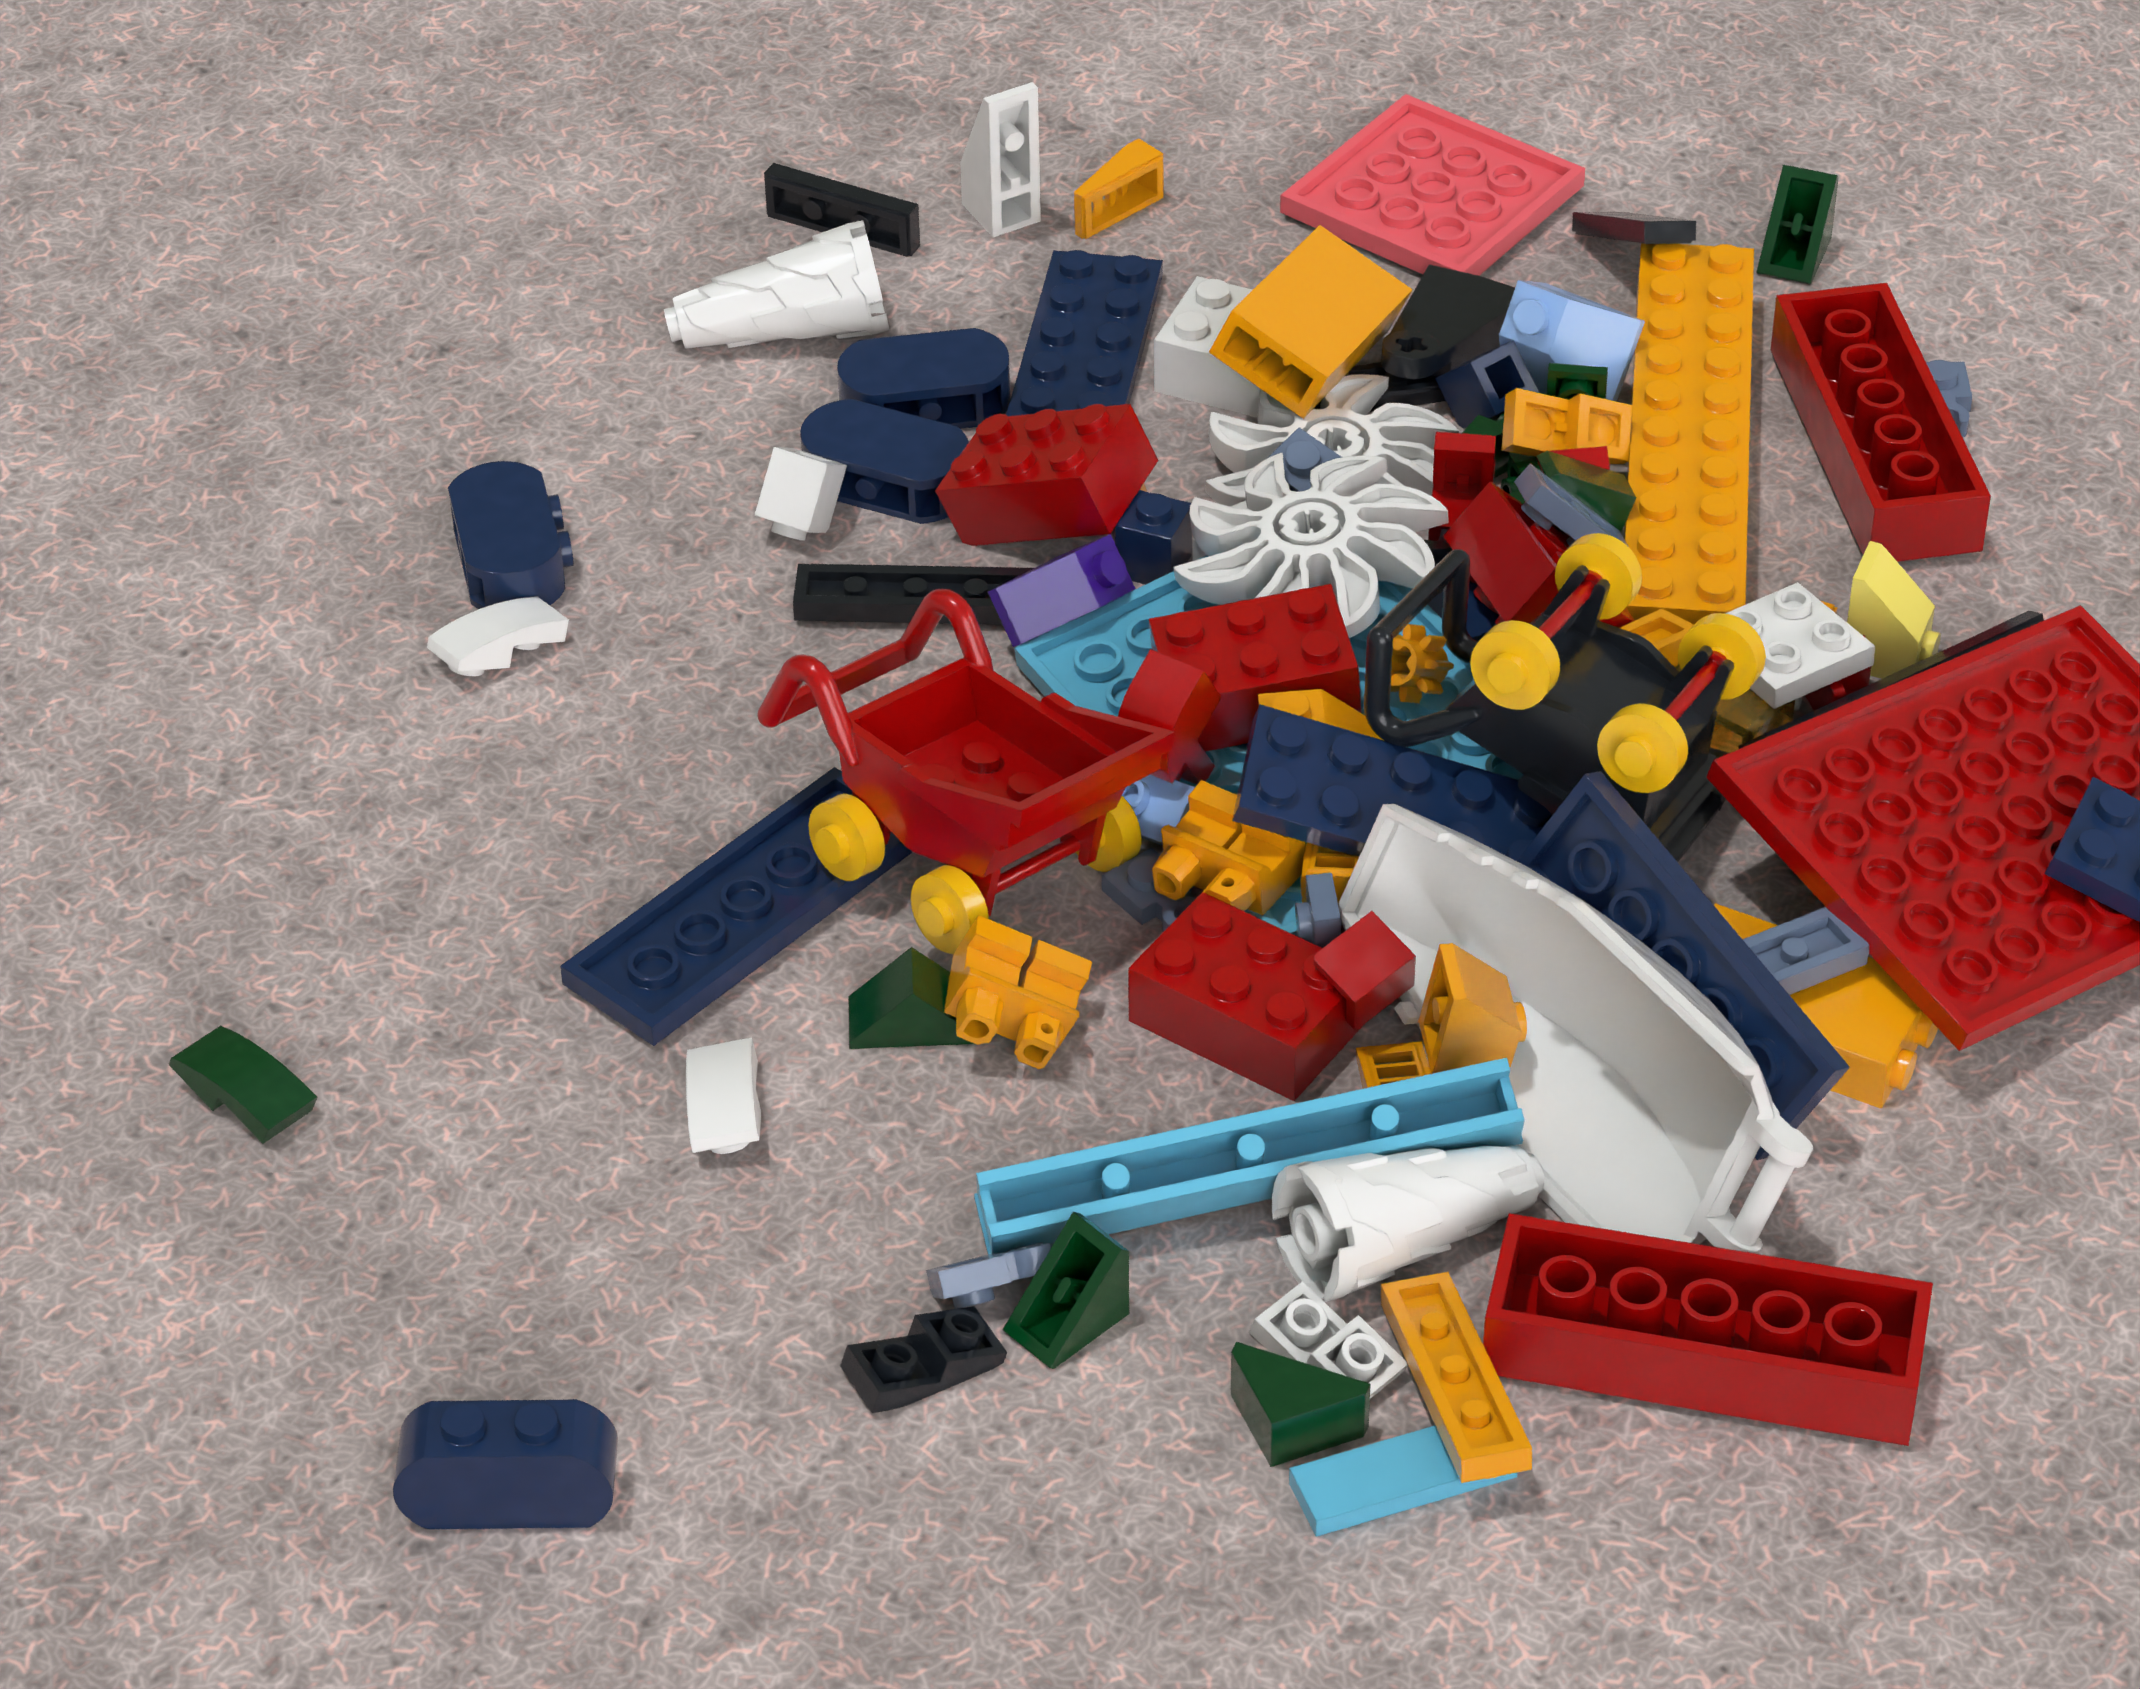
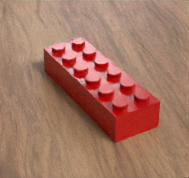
[1770,283,1991,562]
[1483,1213,1933,1446]

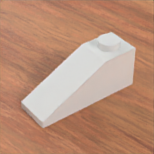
[960,82,1041,237]

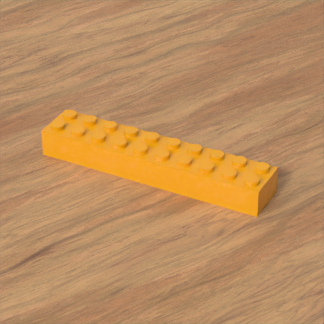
[1624,243,1754,624]

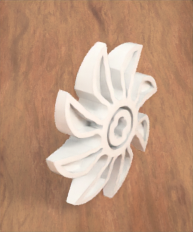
[1205,374,1459,507]
[1173,453,1449,638]

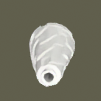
[664,220,890,349]
[1272,1145,1544,1302]

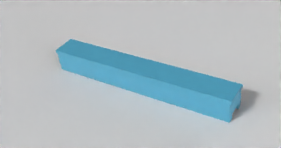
[974,1058,1525,1254]

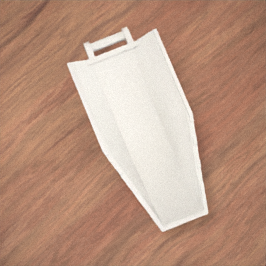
[1338,804,1813,1254]

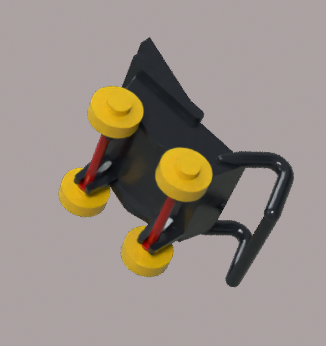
[1364,533,1766,862]

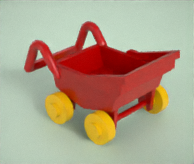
[757,589,1175,954]

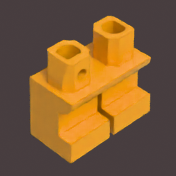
[1152,780,1306,916]
[944,915,1093,1069]

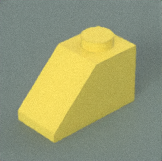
[1847,541,1941,679]

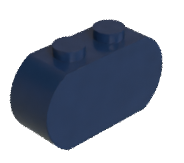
[837,328,1010,429]
[800,399,969,524]
[448,461,574,609]
[393,1399,618,1529]

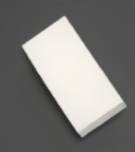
[427,596,569,676]
[686,1037,761,1154]
[1249,1281,1408,1399]

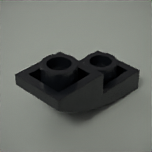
[840,1306,1007,1414]

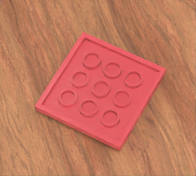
[1280,94,1585,276]

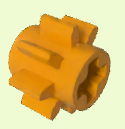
[1390,624,1454,703]

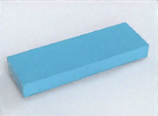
[1289,1426,1518,1537]

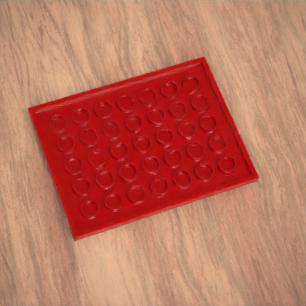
[1706,605,2140,1051]

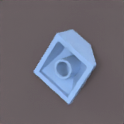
[1499,280,1645,402]

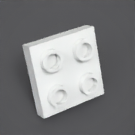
[1725,582,1875,714]

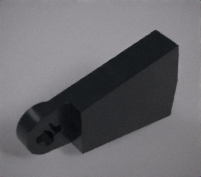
[1381,265,1515,379]

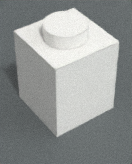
[755,447,847,541]

